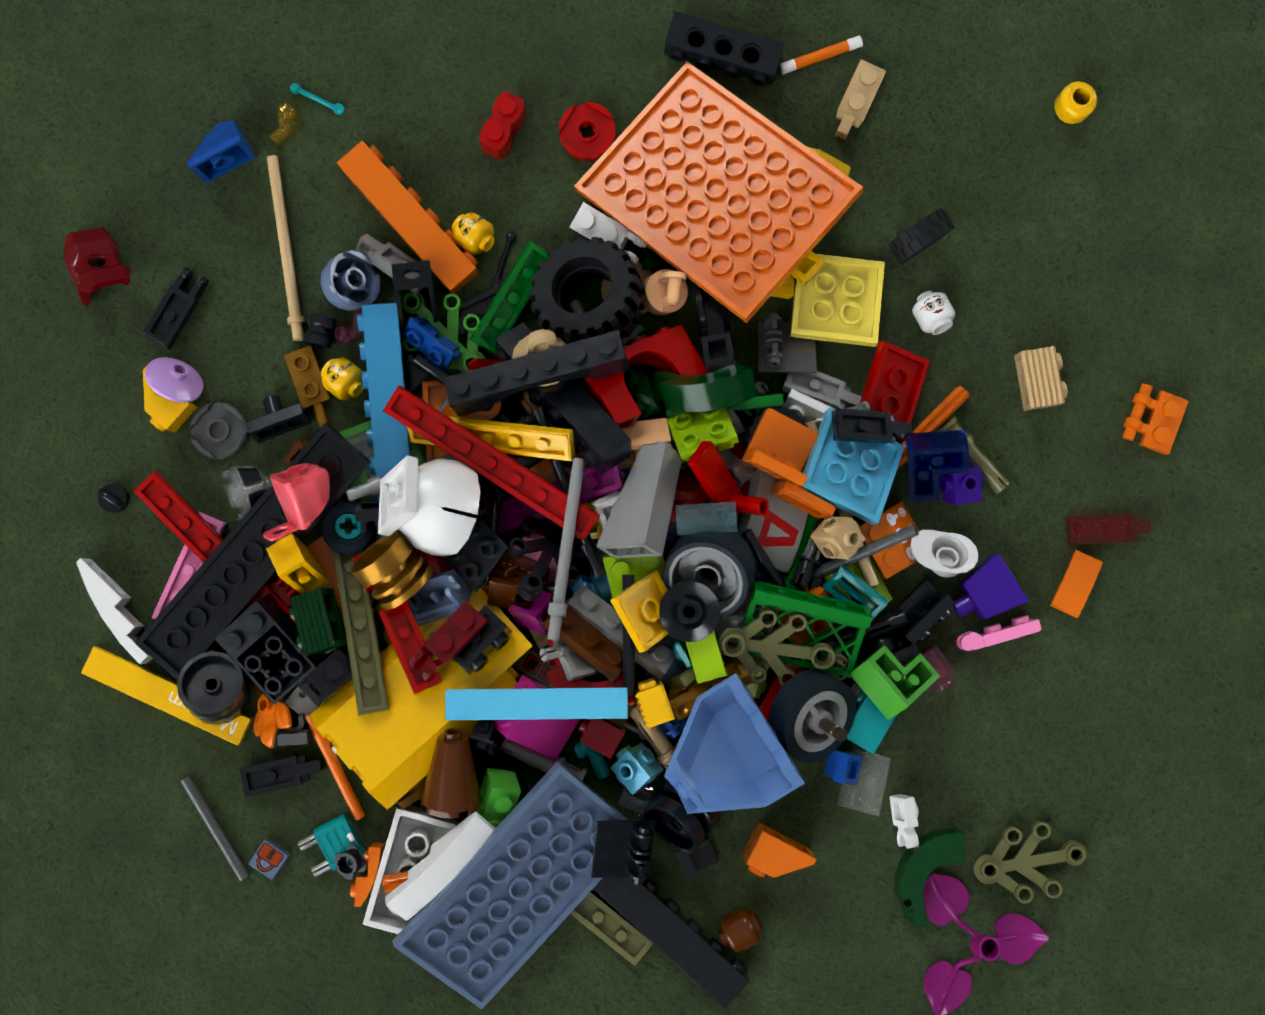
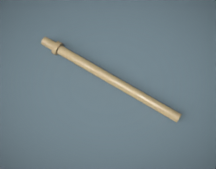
[267,155,305,341]

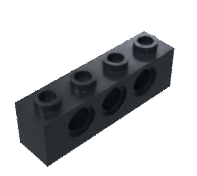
[664,11,785,86]

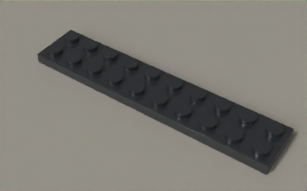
[135,423,372,680]

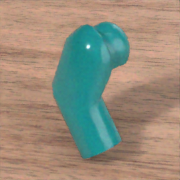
[574,743,610,779]

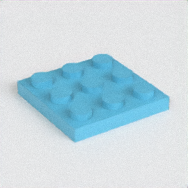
[801,408,905,525]

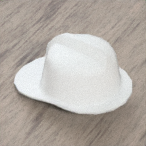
[910,530,978,578]

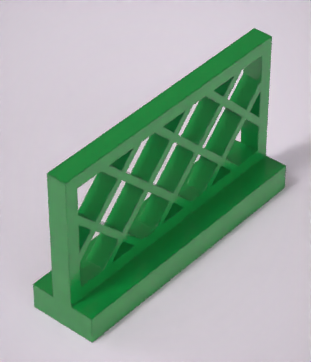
[737,580,873,678]

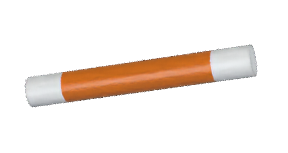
[779,35,863,75]

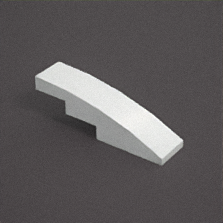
[76,558,153,664]
[385,811,496,921]

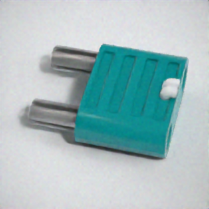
[298,813,365,877]

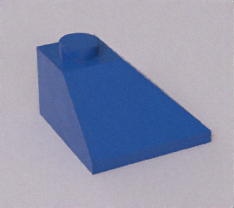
[187,119,256,184]

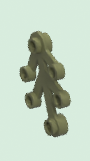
[718,607,835,686]
[973,820,1087,904]

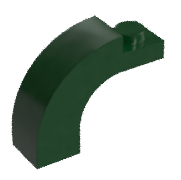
[653,363,757,412]
[894,827,967,928]

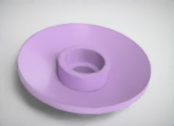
[145,357,204,403]

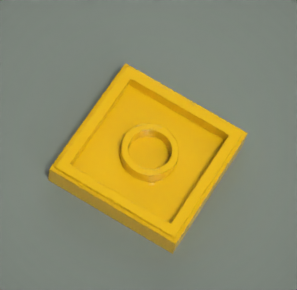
[610,570,669,653]

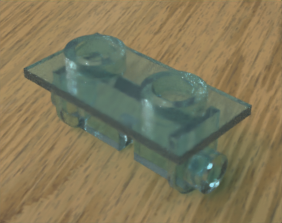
[675,502,738,535]

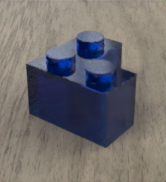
[905,430,969,502]

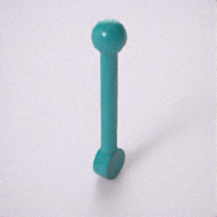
[290,83,345,116]

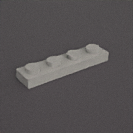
[567,585,676,679]

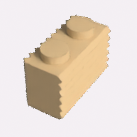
[1014,346,1068,411]

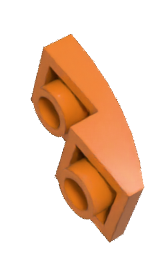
[1050,550,1103,618]
[350,842,385,907]

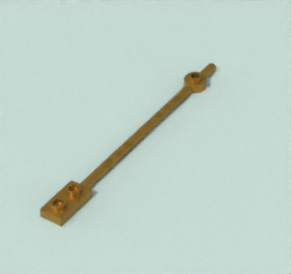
[284,345,391,645]

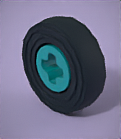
[321,501,376,555]

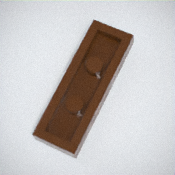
[542,606,623,682]

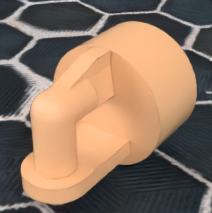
[643,269,688,316]

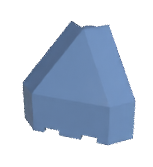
[664,673,805,814]

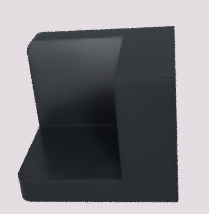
[675,835,718,881]

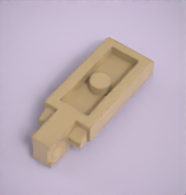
[835,59,886,140]

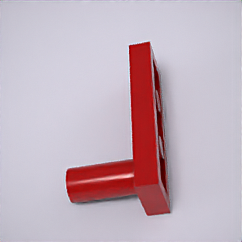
[688,441,769,524]
[378,601,443,695]

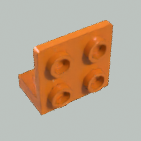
[741,408,818,487]

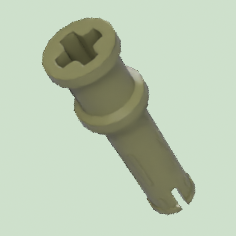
[935,415,1010,494]

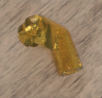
[268,102,297,146]

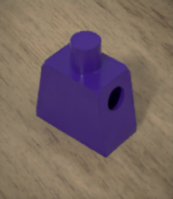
[952,553,1029,619]

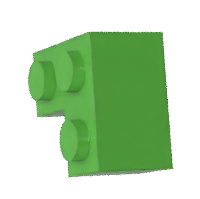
[849,645,940,720]
[477,767,522,828]

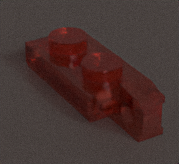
[1066,514,1151,545]

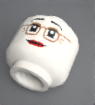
[912,291,956,335]

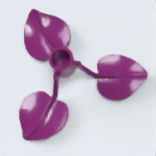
[923,873,1049,1015]

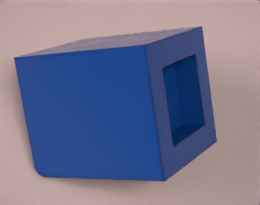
[824,748,863,785]

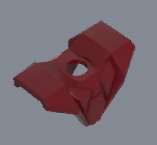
[63,227,130,306]

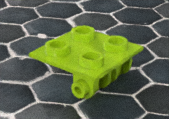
[667,408,739,463]

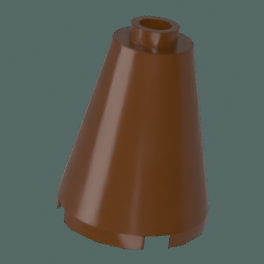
[421,728,482,818]

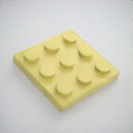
[790,254,885,347]

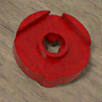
[559,102,616,162]

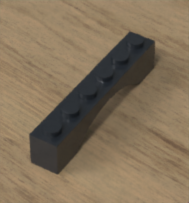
[444,330,630,416]

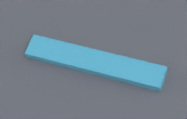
[445,687,628,720]

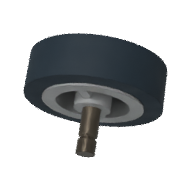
[768,669,856,762]

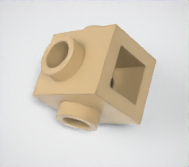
[810,516,865,560]

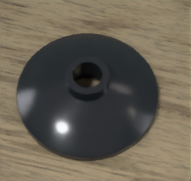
[659,581,720,642]

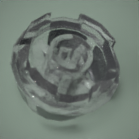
[221,465,271,521]

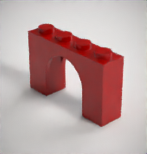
[578,325,709,430]

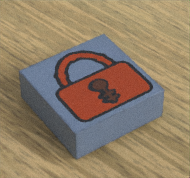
[248,838,290,880]

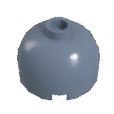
[320,250,380,311]

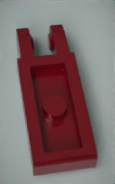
[409,600,488,682]

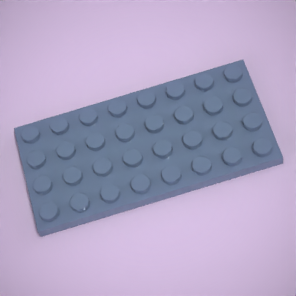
[392,761,629,1010]

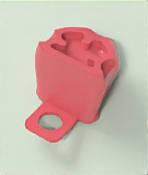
[263,463,330,541]

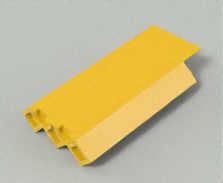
[310,588,533,810]

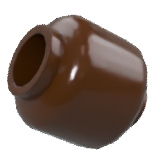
[718,907,764,953]

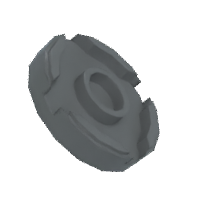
[190,402,248,460]

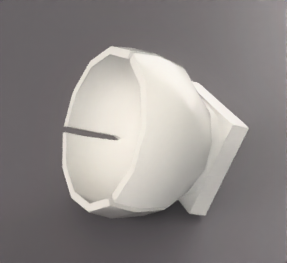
[378,455,480,556]

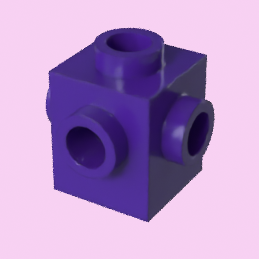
[939,460,984,505]

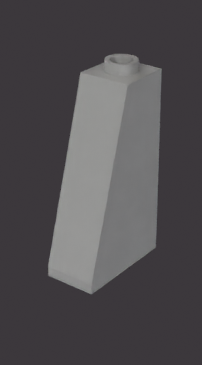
[597,442,682,558]

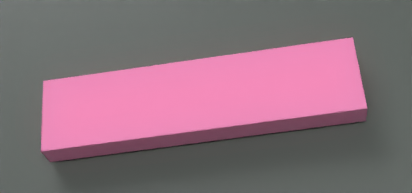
[151,512,228,619]

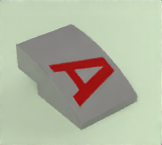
[737,469,808,574]

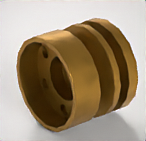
[351,530,433,610]

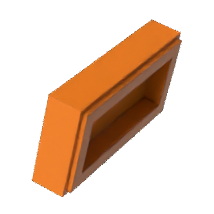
[771,480,836,519]

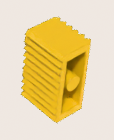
[635,677,675,728]

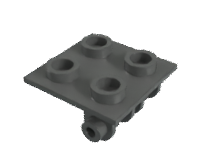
[757,312,817,373]

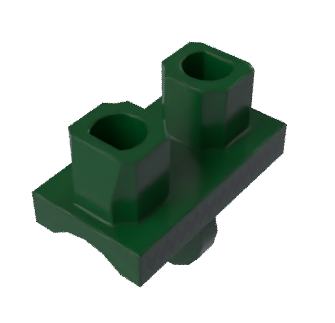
[624,366,662,421]

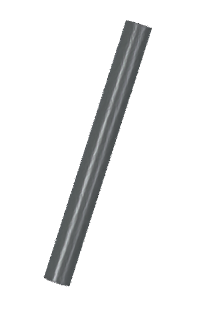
[811,524,918,582]
[180,775,250,881]

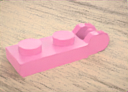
[955,615,1042,651]

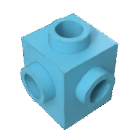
[610,743,664,795]

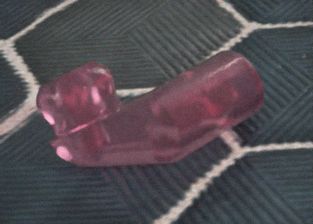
[334,308,364,344]

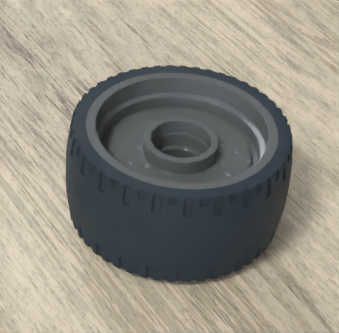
[663,524,756,618]

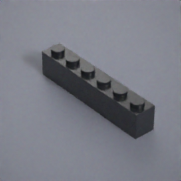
[494,323,632,474]
[593,877,749,1009]

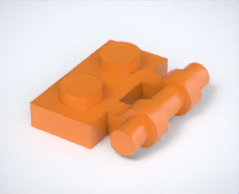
[1122,383,1189,455]

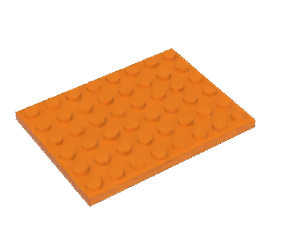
[574,61,863,323]

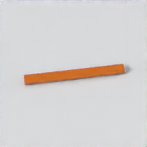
[304,711,366,821]

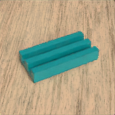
[823,564,888,620]

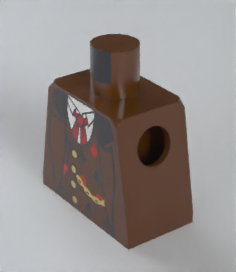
[487,551,555,610]

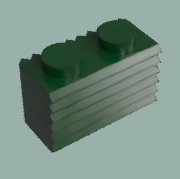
[289,588,347,656]

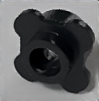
[335,845,367,880]

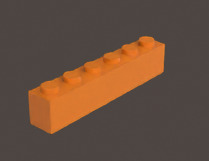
[336,140,479,294]

